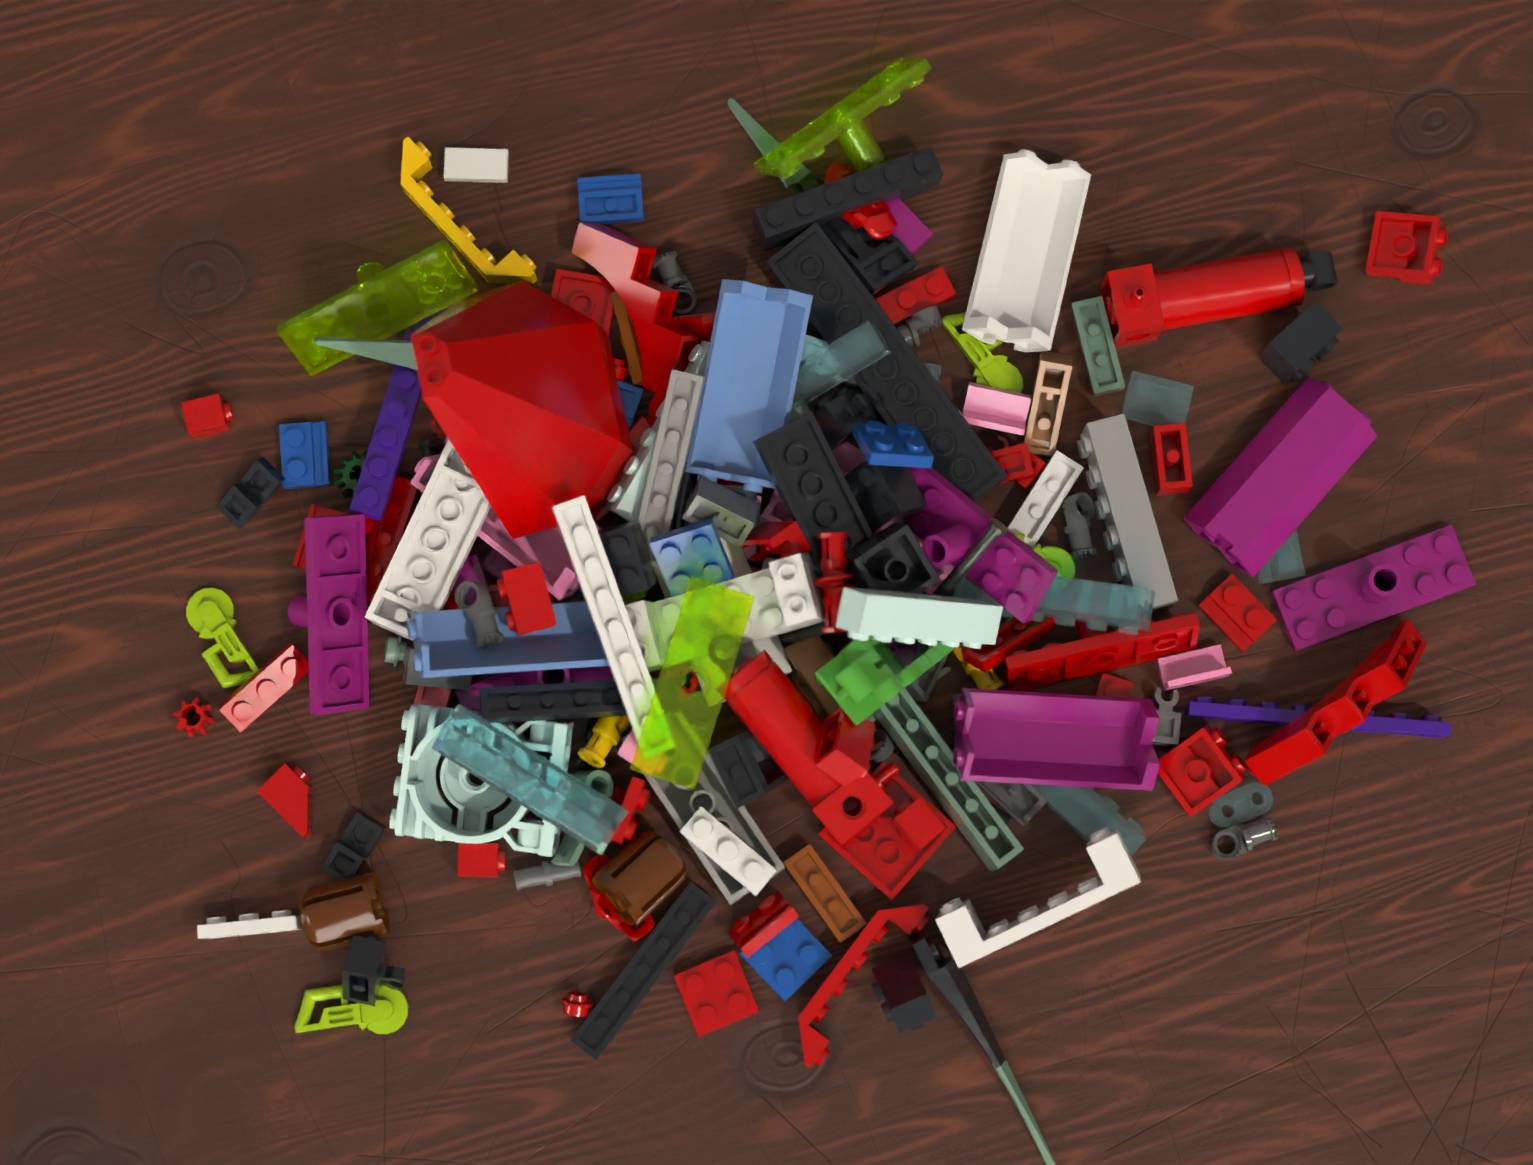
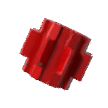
[173,697,216,738]

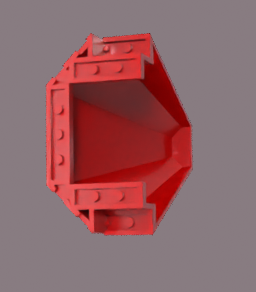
[410,280,633,539]

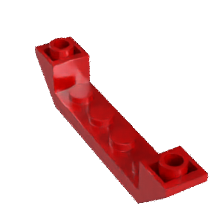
[798,904,929,1068]

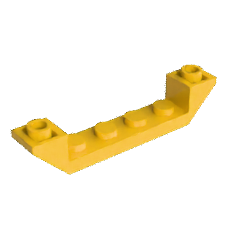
[401,137,537,285]

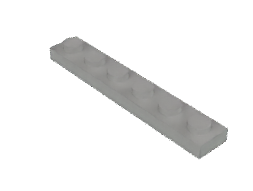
[638,369,705,568]

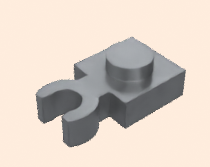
[1152,687,1182,747]

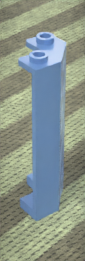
[685,279,813,493]
[407,602,609,678]

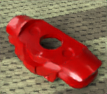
[824,162,898,239]
[582,854,655,942]

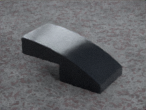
[217,457,285,529]
[321,810,386,880]

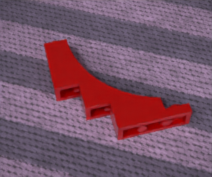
[571,223,700,425]
[1244,619,1427,786]

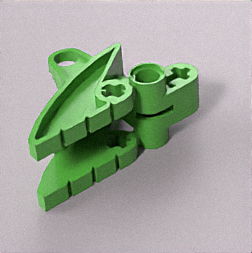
[815,635,954,726]

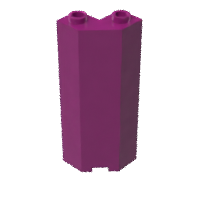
[1184,377,1377,578]
[953,688,1160,791]

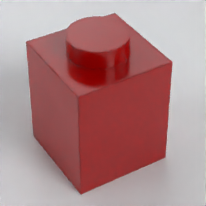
[181,394,234,440]
[458,843,507,878]

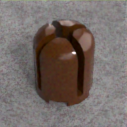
[591,831,687,925]
[300,872,391,951]

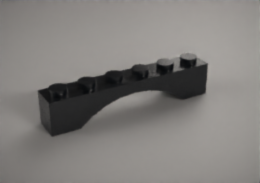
[753,146,943,251]

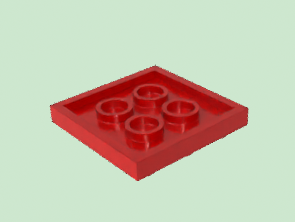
[818,762,957,900]

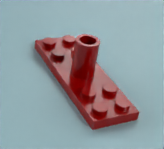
[1005,595,1200,691]

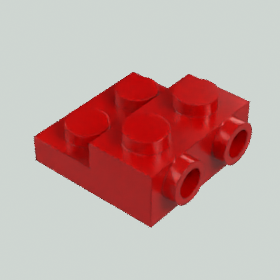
[1365,211,1448,285]
[1158,724,1247,818]

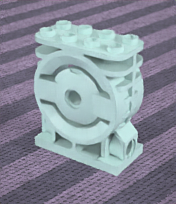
[390,703,574,857]

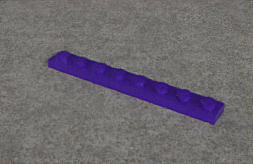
[349,277,454,521]
[1185,697,1451,739]

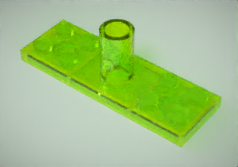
[754,58,932,178]
[277,239,478,376]
[630,577,755,789]

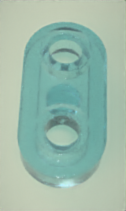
[1209,782,1273,828]

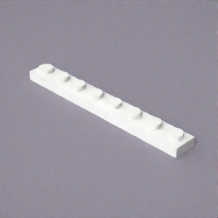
[552,495,676,759]

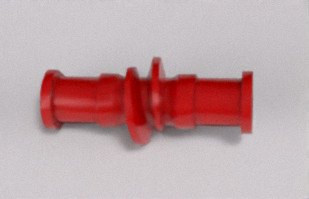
[813,532,856,633]

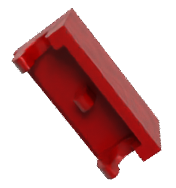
[740,521,811,561]

